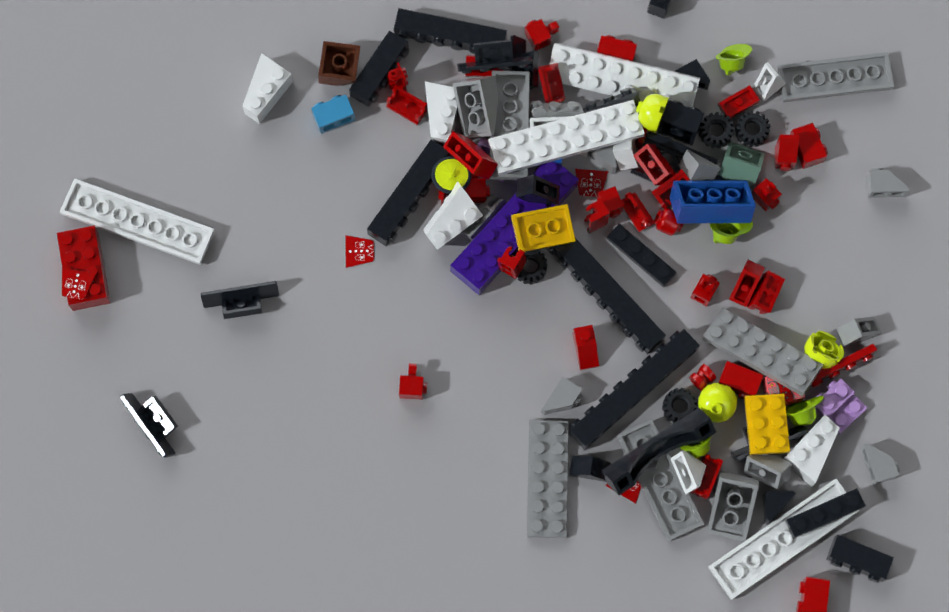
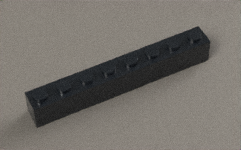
[546,238,666,354]
[569,329,700,450]

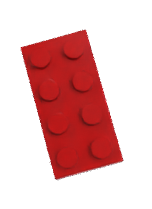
[57,225,111,311]

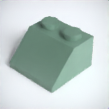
[718,141,765,187]

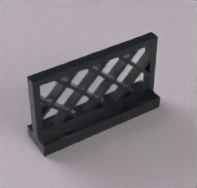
[630,131,718,183]

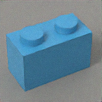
[311,94,355,134]

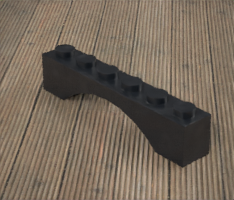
[602,408,716,495]

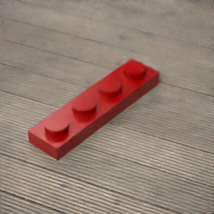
[810,343,877,388]

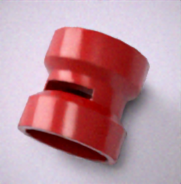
[689,364,716,391]

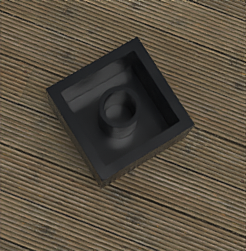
[657,100,704,146]

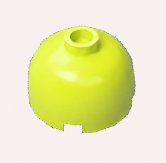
[636,94,669,133]
[804,331,844,369]
[698,383,737,423]

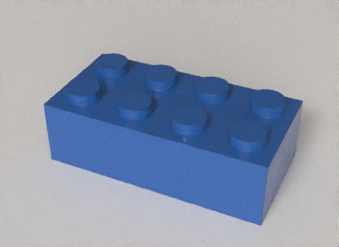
[670,181,756,224]

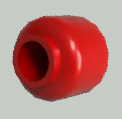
[654,208,683,236]

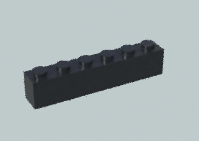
[394,8,507,54]
[367,140,450,246]

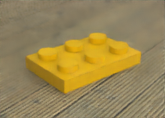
[511,204,576,252]
[744,394,790,455]

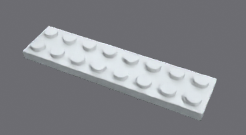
[550,43,700,108]
[488,100,645,176]
[60,178,215,265]
[708,479,860,600]

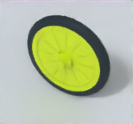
[431,156,472,194]

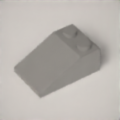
[453,76,499,138]
[707,471,759,541]

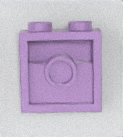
[815,379,867,435]

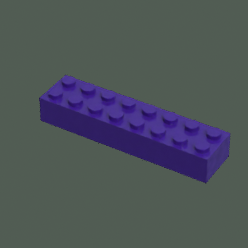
[450,162,579,295]

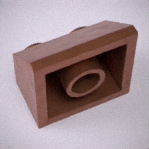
[318,41,361,86]

